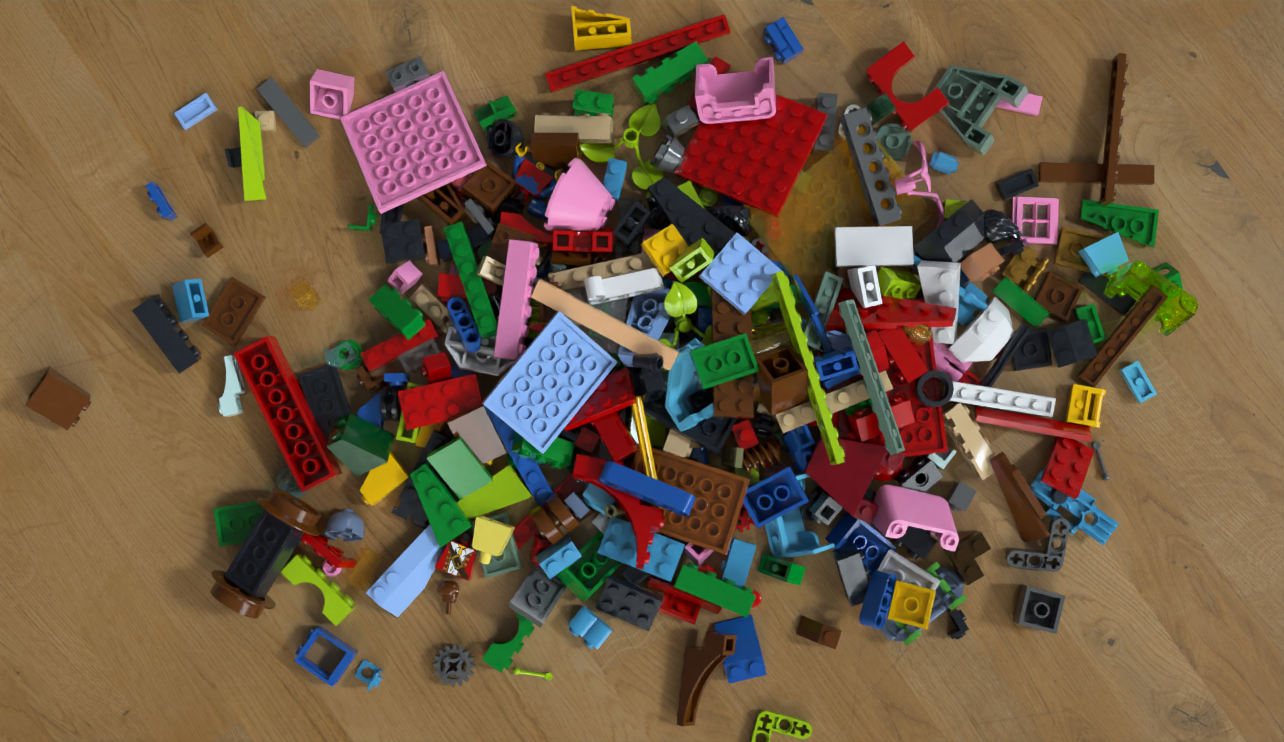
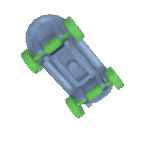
[881,562,967,646]

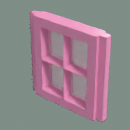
[1011,197,1059,245]

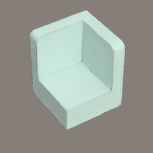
[925,446,957,469]

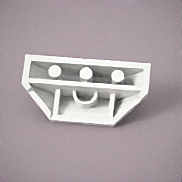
[948,297,1015,362]
[445,326,517,376]

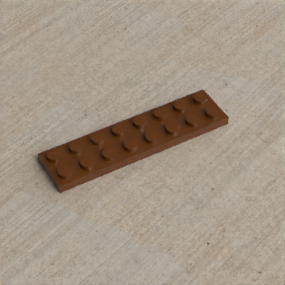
[711,287,754,418]

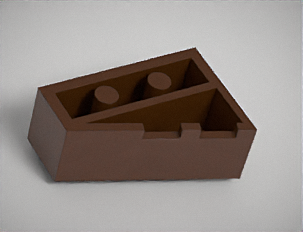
[416,183,467,226]

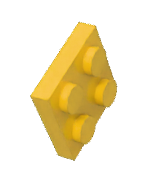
[641,224,689,276]
[888,580,936,629]

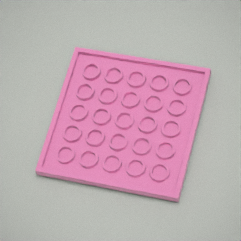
[340,71,487,214]

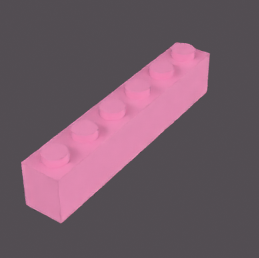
[494,239,539,360]

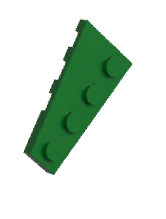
[1079,199,1159,248]

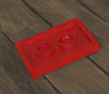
[1040,436,1095,499]

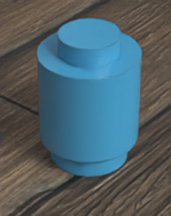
[929,151,959,175]

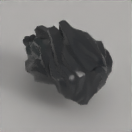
[983,209,1023,243]

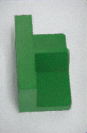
[474,95,518,132]

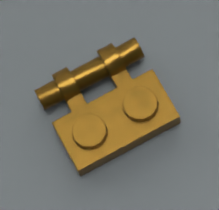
[1000,246,1049,292]

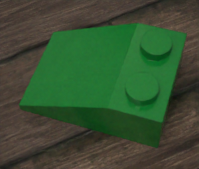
[556,531,622,602]

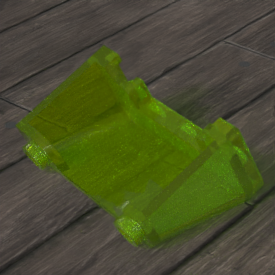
[1103,260,1198,337]

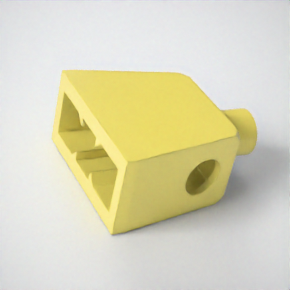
[472,515,515,564]

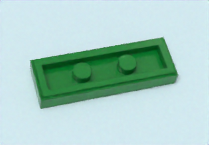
[992,276,1050,328]

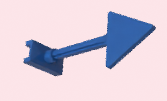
[793,275,860,389]

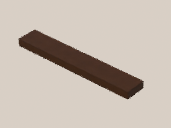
[1039,162,1155,185]
[1077,285,1168,388]

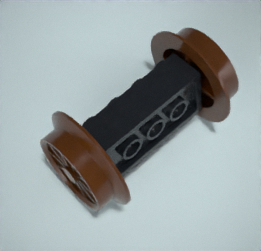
[210,488,321,619]

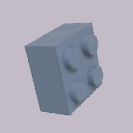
[564,491,590,519]

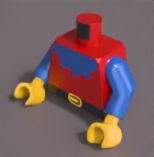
[512,142,563,203]

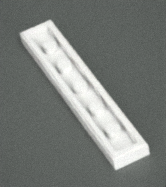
[943,381,1056,417]

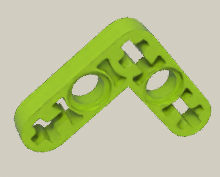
[750,710,812,742]

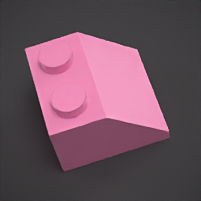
[310,69,354,120]

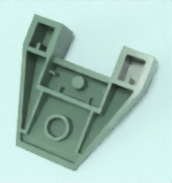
[934,65,1028,156]

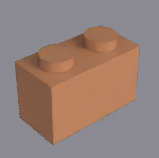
[960,243,1004,283]

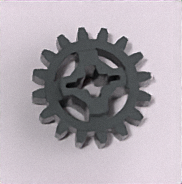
[433,643,476,687]

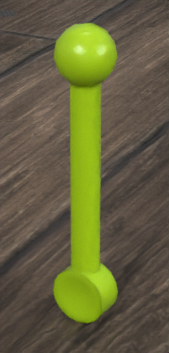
[513,667,553,680]

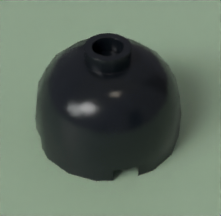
[486,119,524,158]

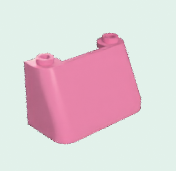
[695,57,776,124]
[871,485,959,551]

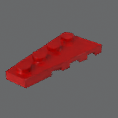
[301,533,357,568]

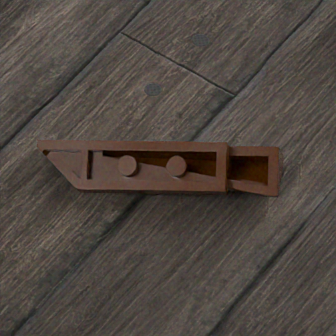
[990,452,1050,542]

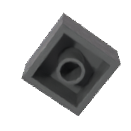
[1012,584,1065,634]

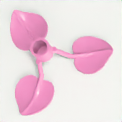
[894,141,945,228]

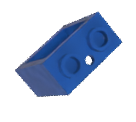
[294,626,358,687]

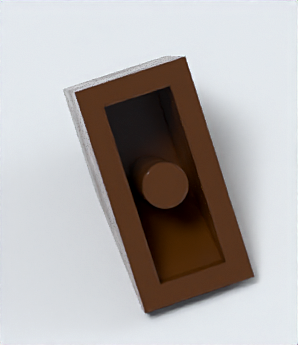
[796,616,842,649]

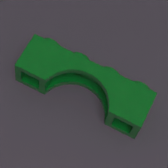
[482,611,535,672]

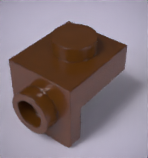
[190,223,224,258]
[356,366,385,391]

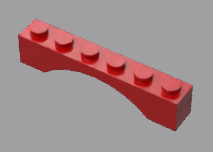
[500,211,615,254]

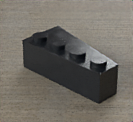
[132,294,201,374]

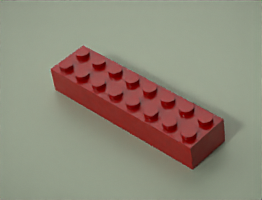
[234,336,343,492]

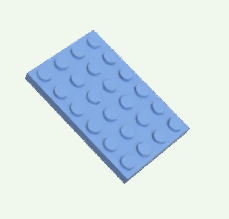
[482,311,617,453]

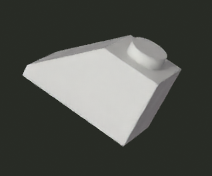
[847,265,882,308]

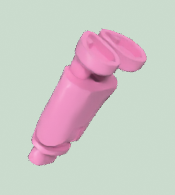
[932,336,973,382]

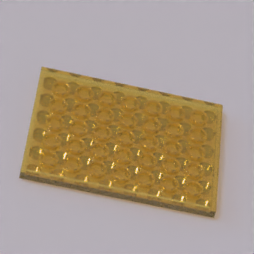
[747,127,935,301]

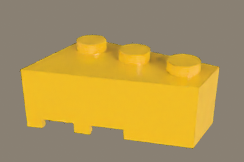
[571,6,632,51]

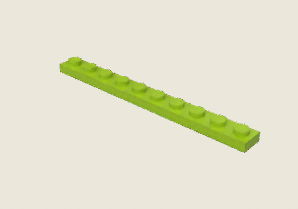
[770,271,845,465]

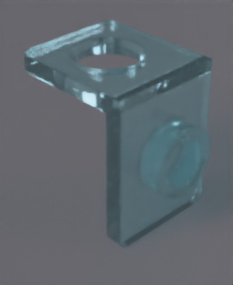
[323,341,357,368]
[274,465,309,499]

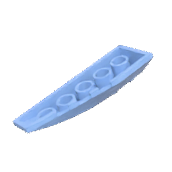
[366,525,449,617]

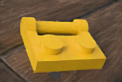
[1065,384,1106,428]

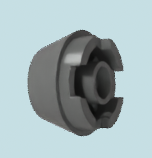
[650,134,685,173]

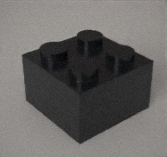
[380,219,425,264]

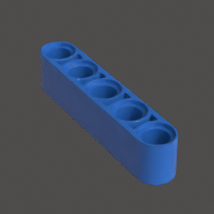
[599,461,696,517]

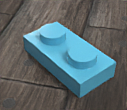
[1119,361,1157,403]

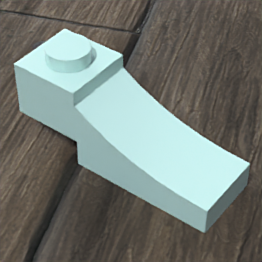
[218,355,246,417]

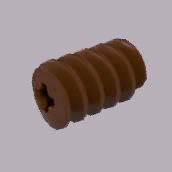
[742,439,781,475]

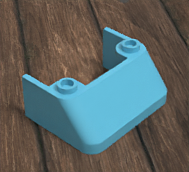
[765,473,835,558]

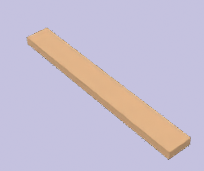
[531,279,679,371]

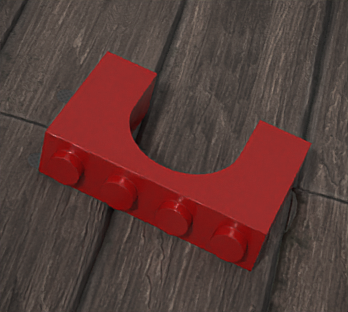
[866,41,949,132]

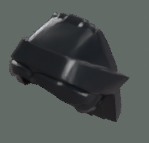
[708,205,753,237]

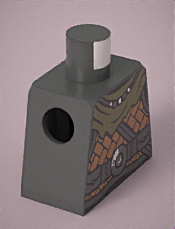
[661,105,700,139]

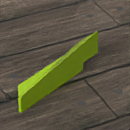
[238,106,266,201]

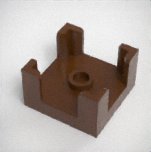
[462,160,517,219]

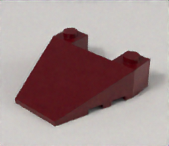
[804,436,905,524]

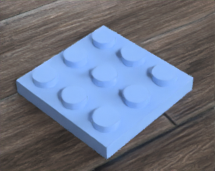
[699,233,782,315]

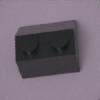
[1046,319,1098,368]

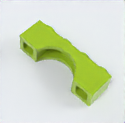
[281,554,356,626]

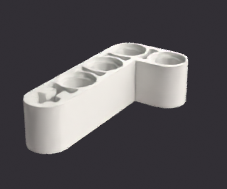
[584,268,664,305]

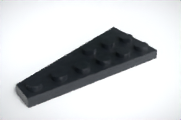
[647,177,735,271]

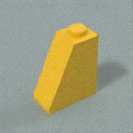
[360,451,410,506]

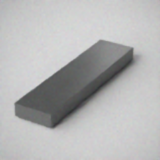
[257,77,320,148]

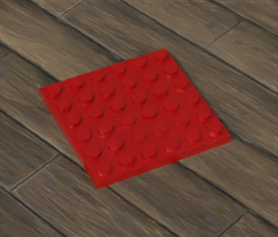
[674,94,828,218]

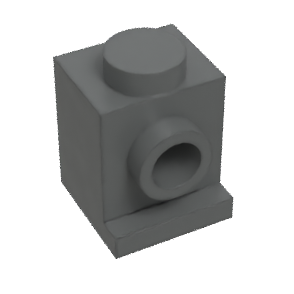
[809,491,843,525]

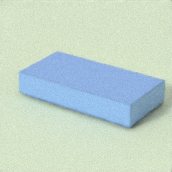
[174,93,218,130]

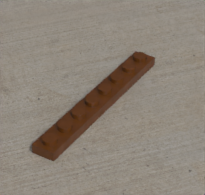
[1099,53,1128,206]

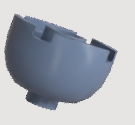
[325,509,365,542]

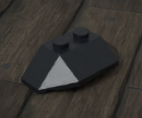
[913,199,984,263]

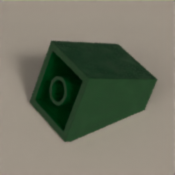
[327,413,394,476]

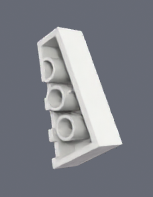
[917,261,961,344]

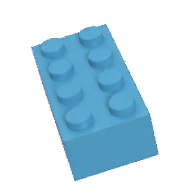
[598,517,685,582]

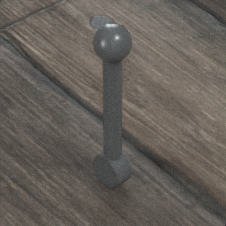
[1092,442,1110,481]

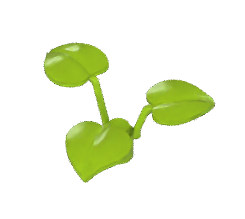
[581,104,663,190]
[658,281,712,371]

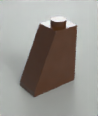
[528,133,583,171]

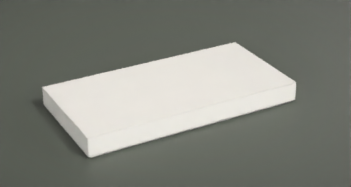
[834,226,914,267]

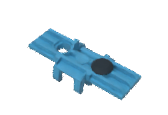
[1030,468,1119,546]

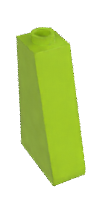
[457,465,532,519]

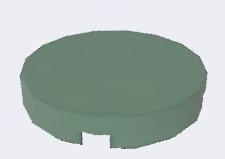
[876,123,912,161]

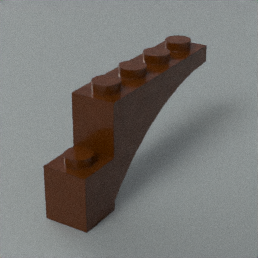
[677,631,737,727]

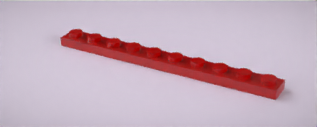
[545,14,731,93]

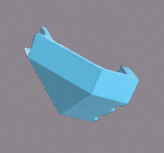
[665,338,713,432]

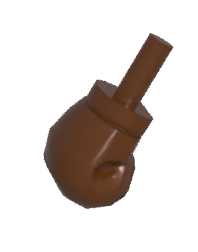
[437,581,459,614]

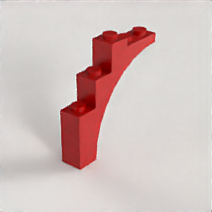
[573,454,665,569]

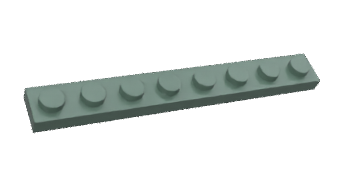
[838,299,905,455]

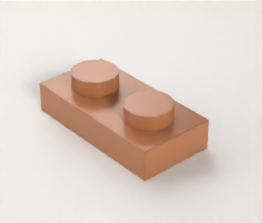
[422,226,440,267]

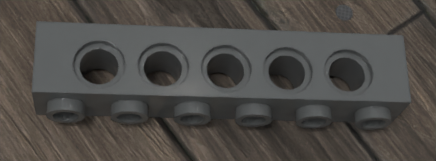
[839,108,902,227]

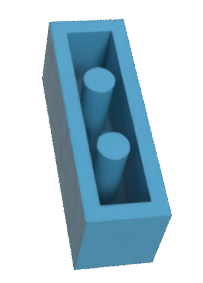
[719,538,756,588]

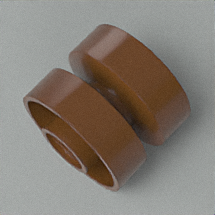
[529,492,580,545]

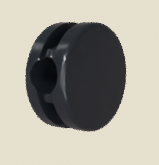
[380,385,402,421]

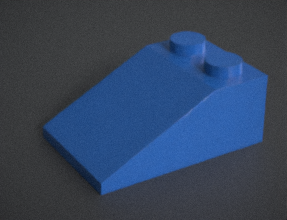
[743,466,809,528]
[825,512,897,576]
[714,615,767,684]

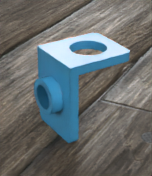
[355,659,383,691]

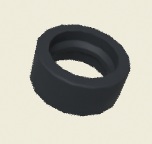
[914,370,954,408]

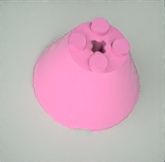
[544,158,615,231]

